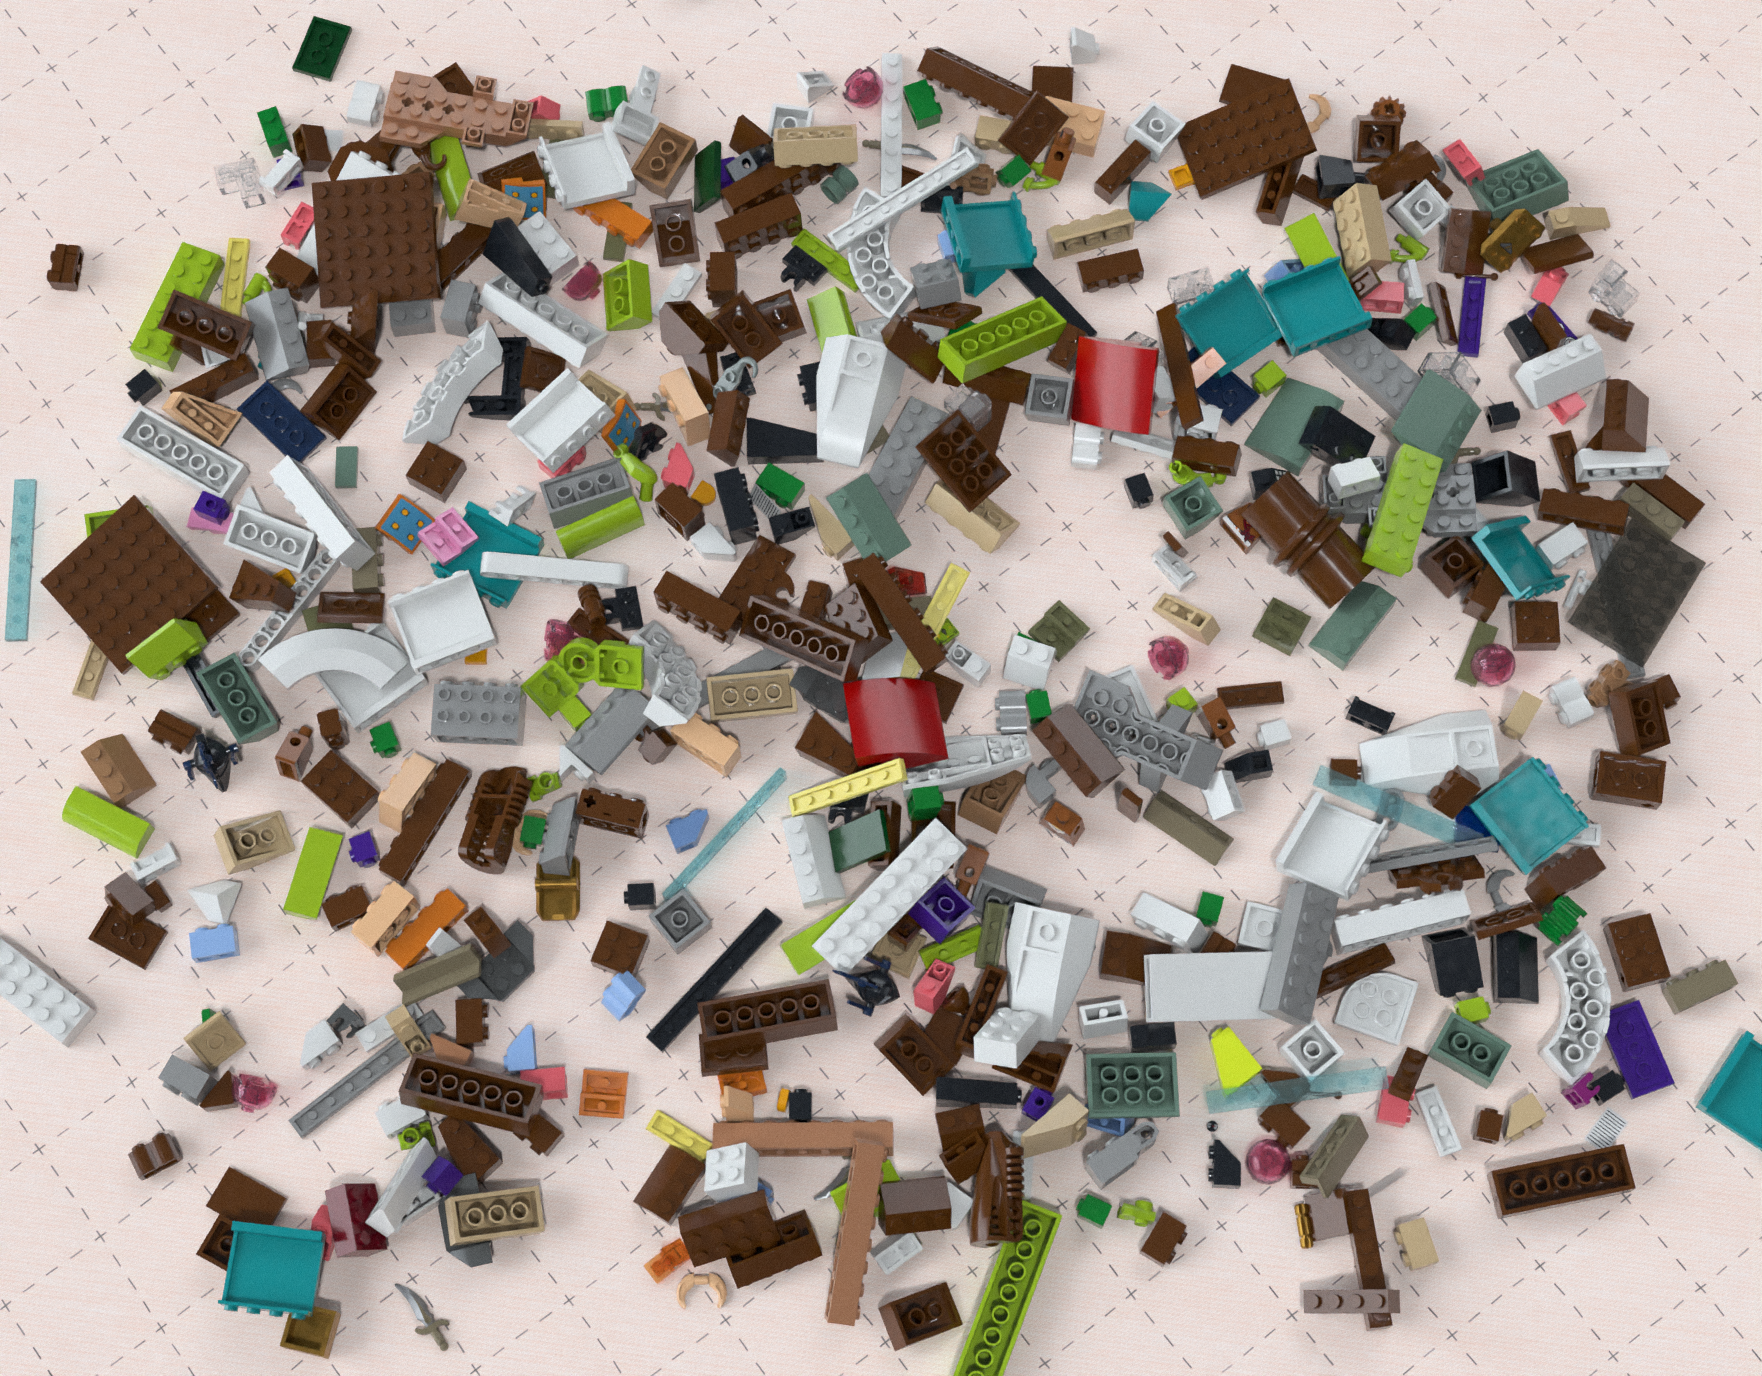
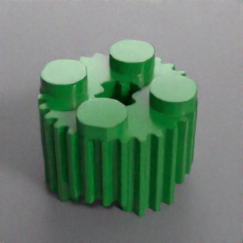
[1537,896,1588,946]

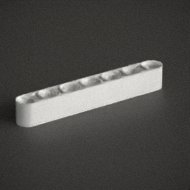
[238,548,340,672]
[480,552,629,589]

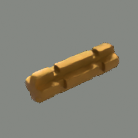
[1294,1204,1314,1249]

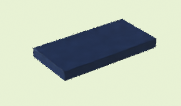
[1188,347,1260,427]
[237,381,327,463]

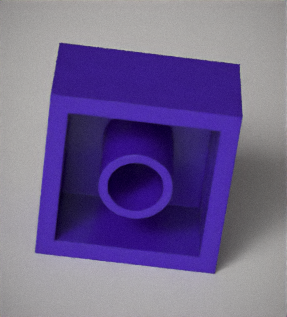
[908,877,975,944]

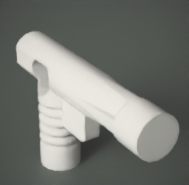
[297,311,323,330]
[1563,569,1601,610]

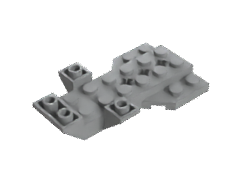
[1322,456,1477,538]
[1074,670,1223,793]

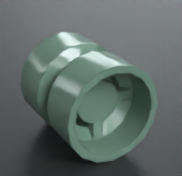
[820,165,859,204]

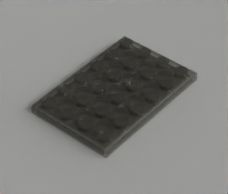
[1568,518,1706,667]

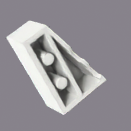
[1130,892,1209,953]

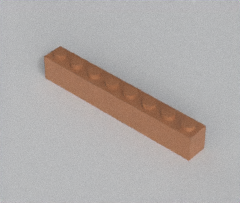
[712,1120,894,1157]
[824,1138,887,1326]

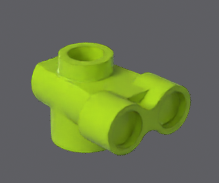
[527,772,562,802]
[397,1121,436,1151]
[1117,1200,1156,1227]

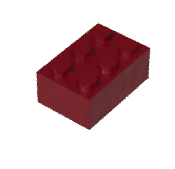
[325,1183,387,1258]

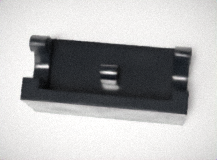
[921,185,963,214]
[720,352,756,397]
[1345,696,1396,735]

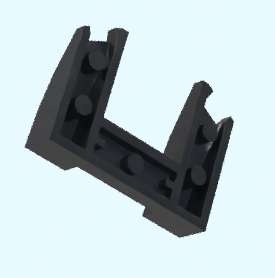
[464,337,531,421]

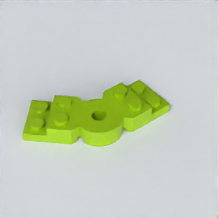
[520,638,644,718]

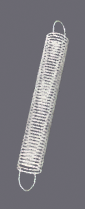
[1368,1166,1409,1195]

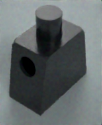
[724,144,774,183]
[1314,155,1365,199]

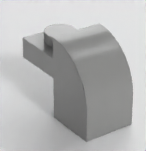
[1026,759,1062,809]

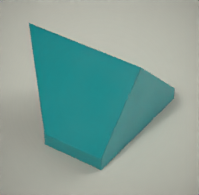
[1129,181,1172,222]
[962,269,1006,298]

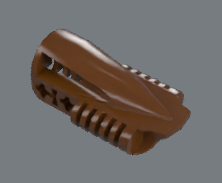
[458,766,533,874]
[969,1131,1025,1248]

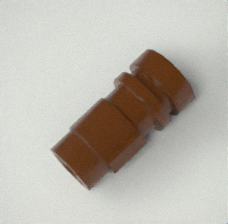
[1588,308,1635,342]
[577,584,606,628]

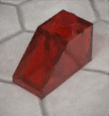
[887,566,927,596]

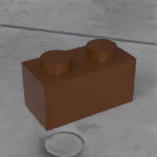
[144,881,173,913]

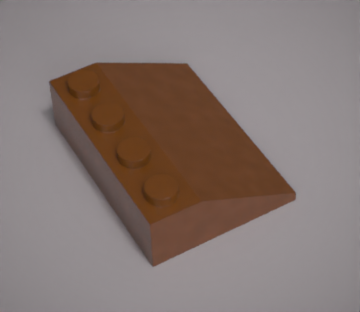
[915,409,1012,513]

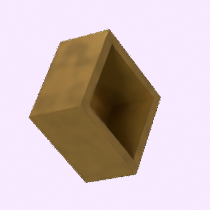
[280,1306,341,1359]

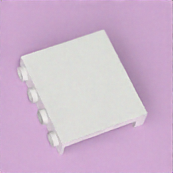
[537,122,635,209]
[506,368,615,473]
[388,570,497,676]
[315,621,429,734]
[1275,792,1390,901]

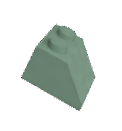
[1163,476,1223,540]

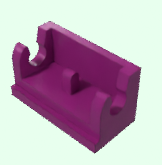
[1561,1072,1600,1109]

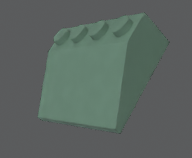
[1464,149,1569,225]
[1391,369,1482,473]
[1244,377,1345,477]
[1085,1052,1180,1119]

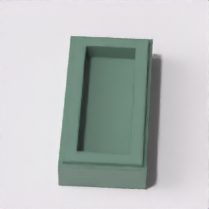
[335,446,358,489]

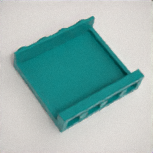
[941,191,1037,273]
[1262,256,1373,357]
[1175,268,1282,379]
[430,501,545,609]
[1472,515,1571,601]
[1469,757,1589,875]
[1696,1031,1762,1151]
[218,1221,326,1320]

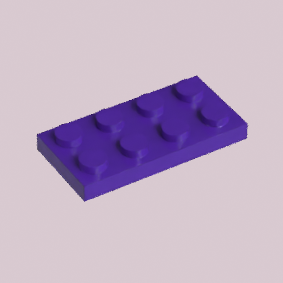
[1605,1000,1675,1100]

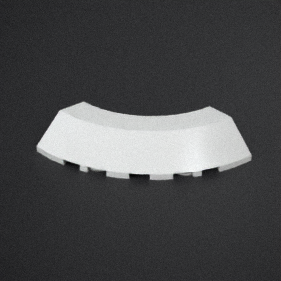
[847,187,916,320]
[402,321,503,445]
[628,619,702,726]
[258,628,410,690]
[1538,930,1611,1085]

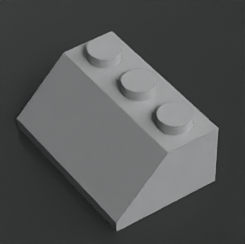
[538,797,580,876]
[971,866,1047,930]

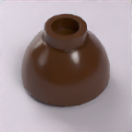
[942,986,971,1016]

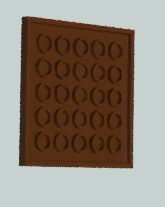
[312,172,441,309]
[40,495,219,675]

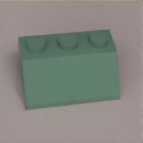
[1427,1012,1512,1089]

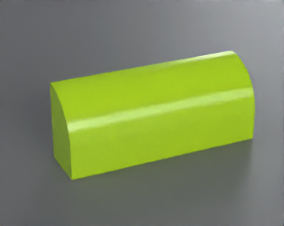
[430,136,471,221]
[1284,213,1350,281]
[807,286,857,352]
[556,496,645,559]
[62,786,155,859]
[283,827,343,920]
[780,900,856,975]

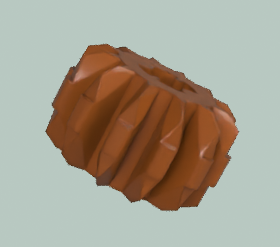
[1371,95,1406,125]

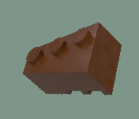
[1365,140,1441,201]
[229,560,297,612]
[795,712,866,777]
[1524,846,1606,911]
[992,1041,1073,1093]
[438,1116,503,1186]

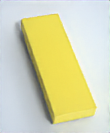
[646,1110,712,1163]

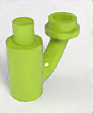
[1022,161,1064,192]
[1390,233,1430,264]
[242,273,272,305]

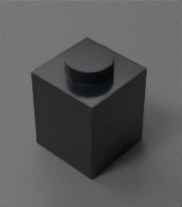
[125,369,163,406]
[1485,401,1520,433]
[1124,472,1154,509]
[624,883,656,911]
[1587,1070,1626,1106]
[789,1089,813,1123]

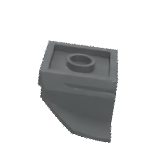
[789,666,854,723]
[457,920,535,1002]
[438,1173,493,1268]

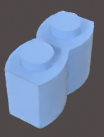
[601,971,646,1022]

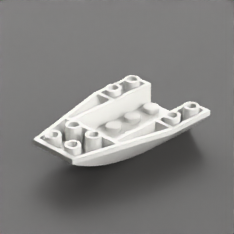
[816,334,907,468]
[1359,710,1499,797]
[901,734,1032,798]
[1006,902,1100,1043]

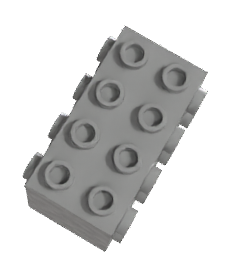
[430,681,527,746]

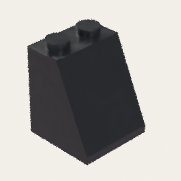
[1471,450,1540,507]
[1421,927,1484,998]

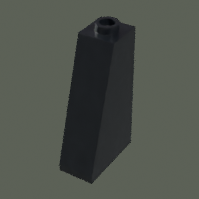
[483,217,552,297]
[746,418,824,465]
[936,1077,1022,1109]

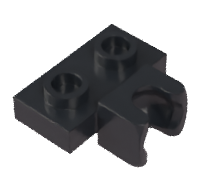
[780,245,827,292]
[629,422,667,461]
[602,586,643,632]
[827,782,869,824]

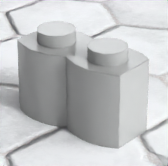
[995,690,1027,736]

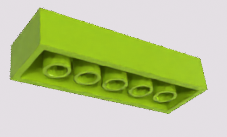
[130,242,225,372]
[938,296,1067,384]
[1361,443,1443,577]

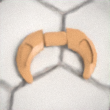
[1307,94,1331,133]
[512,810,547,856]
[676,1273,727,1309]

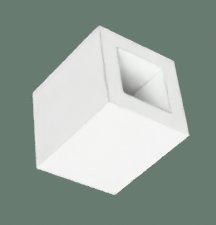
[1256,719,1292,750]

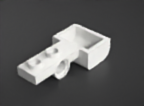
[611,65,661,146]

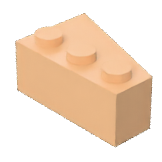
[454,178,527,228]
[658,367,710,447]
[161,392,243,447]
[378,753,436,833]

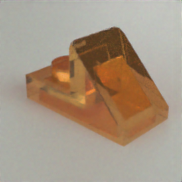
[644,1238,690,1285]

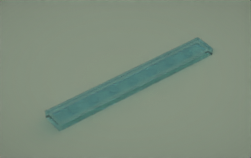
[5,479,37,642]
[1312,765,1484,844]
[662,767,787,902]
[1206,1066,1389,1114]

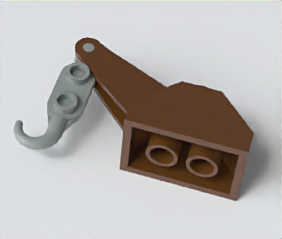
[659,300,758,414]

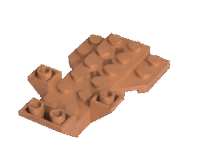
[380,70,534,149]

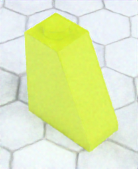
[1210,1026,1262,1099]

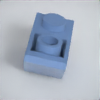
[666,809,709,854]

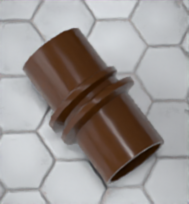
[1241,471,1375,609]

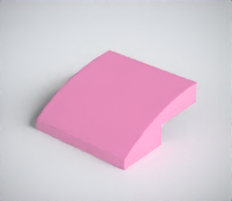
[417,507,479,567]

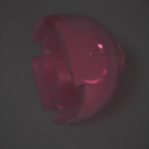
[842,66,884,109]
[561,260,602,301]
[544,619,578,661]
[1148,636,1189,680]
[1471,643,1516,687]
[231,1074,278,1113]
[1245,1139,1291,1185]

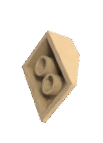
[578,369,637,433]
[213,810,295,875]
[1021,1093,1089,1159]

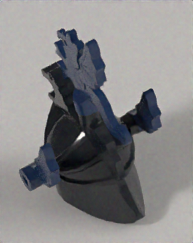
[182,733,240,793]
[832,956,900,1017]

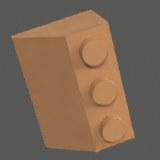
[631,122,698,200]
[81,734,157,809]

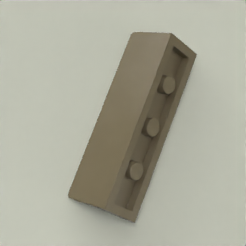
[1143,790,1234,866]
[393,943,482,1007]
[1299,1114,1369,1198]

